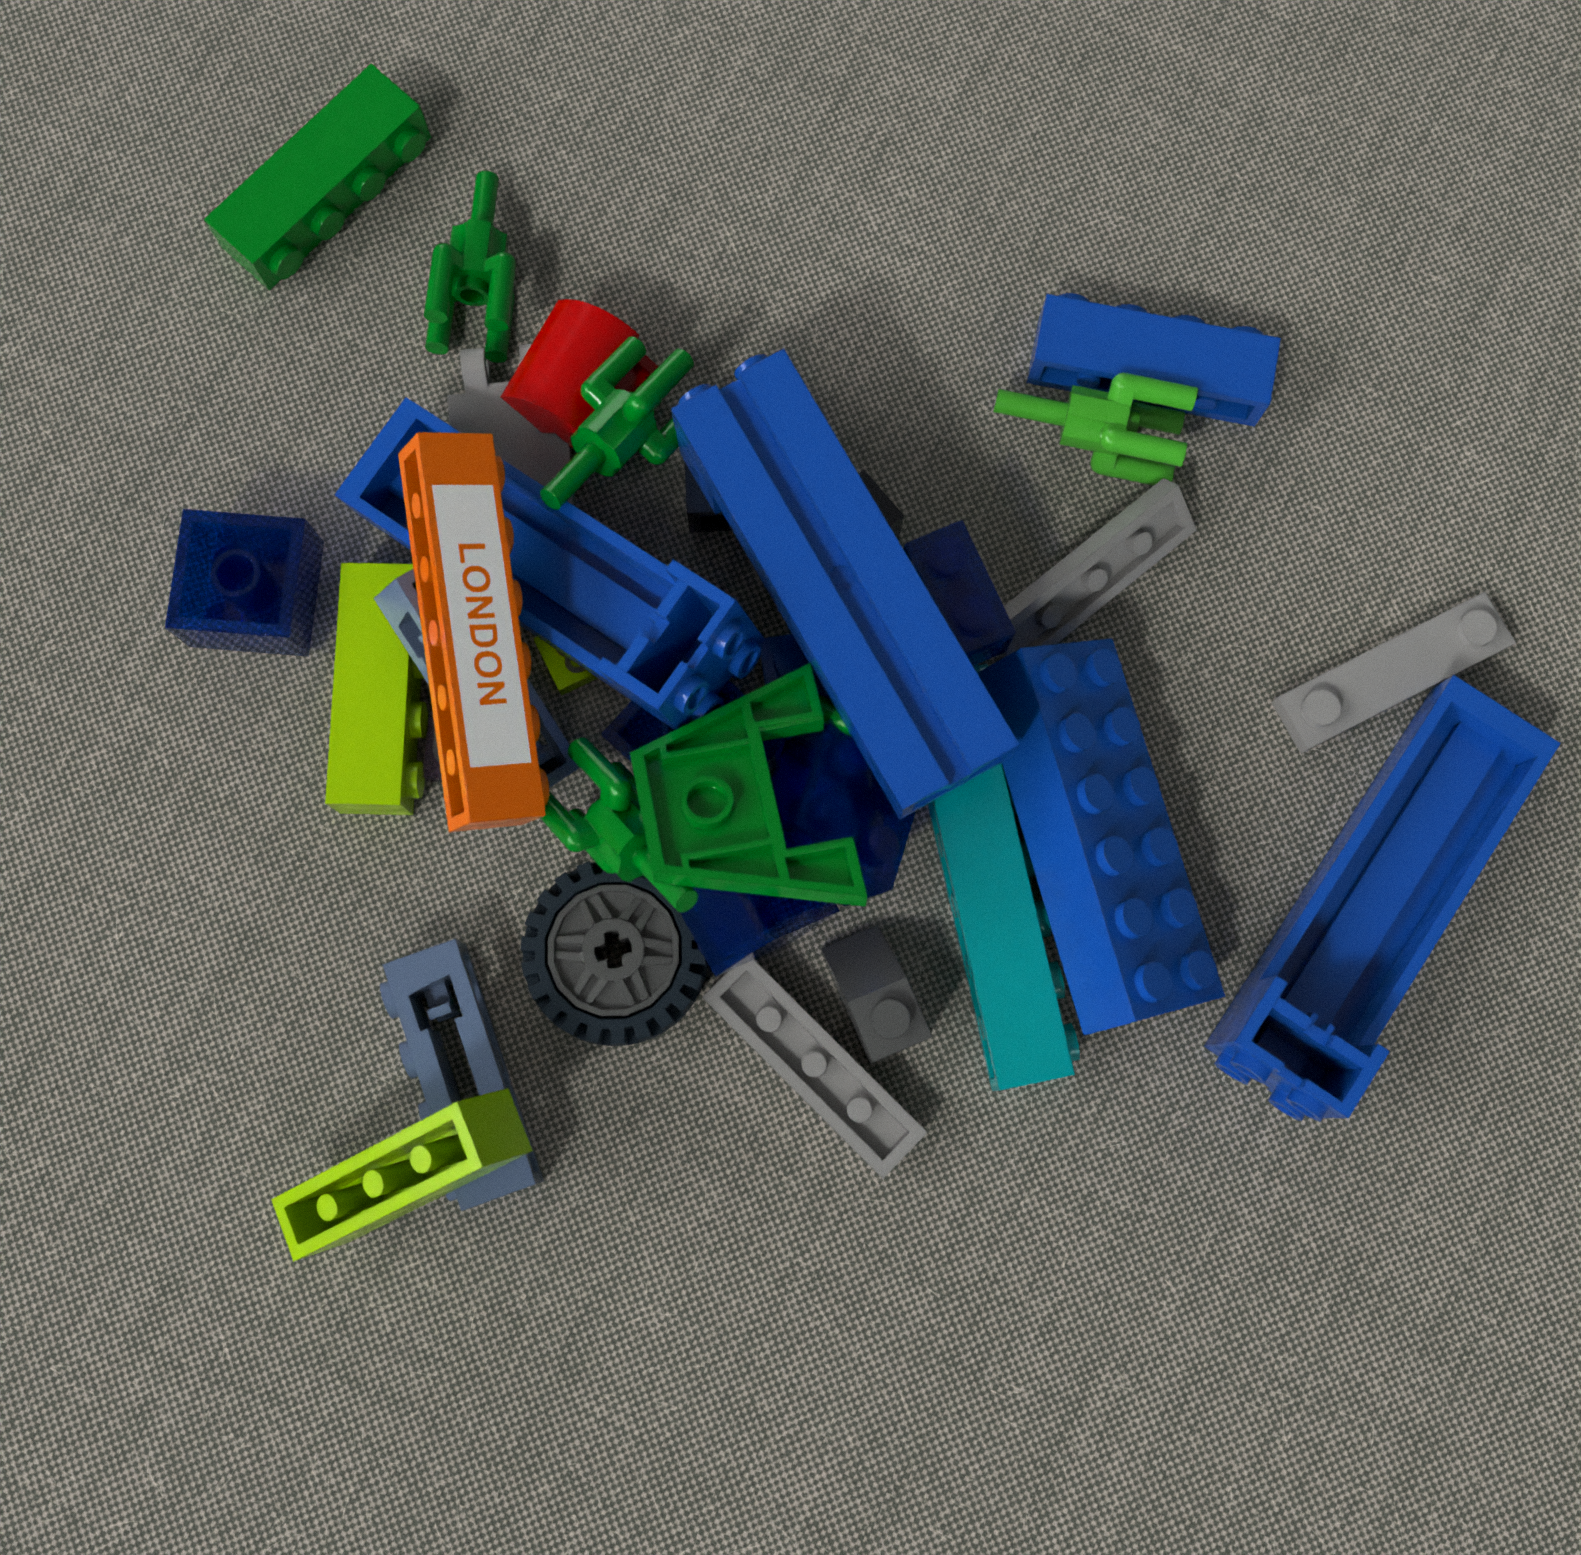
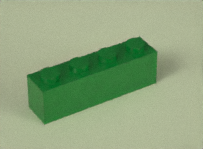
[204,63,431,291]

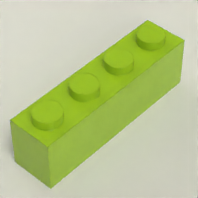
[325,563,428,815]
[271,1088,533,1262]

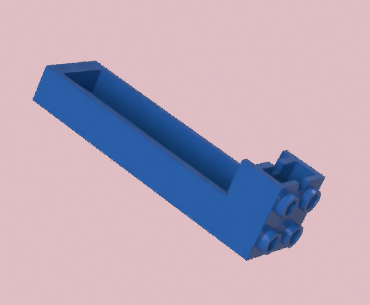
[671,348,1020,819]
[334,397,764,730]
[1204,675,1561,1122]

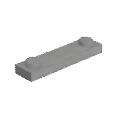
[982,478,1197,660]
[1271,592,1516,754]
[702,953,927,1179]

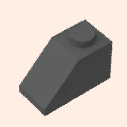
[821,925,932,1064]

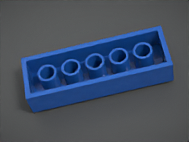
[977,638,1225,1036]

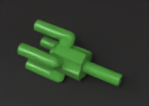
[994,373,1198,486]

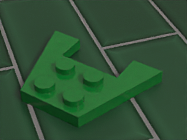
[630,663,868,907]

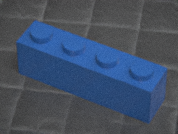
[1026,293,1281,427]

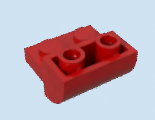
[500,299,658,449]

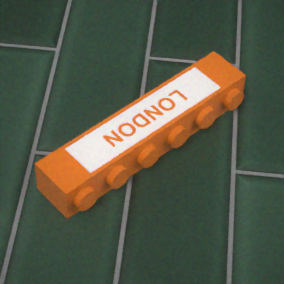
[398,432,549,832]

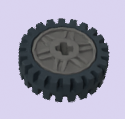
[520,861,709,1046]

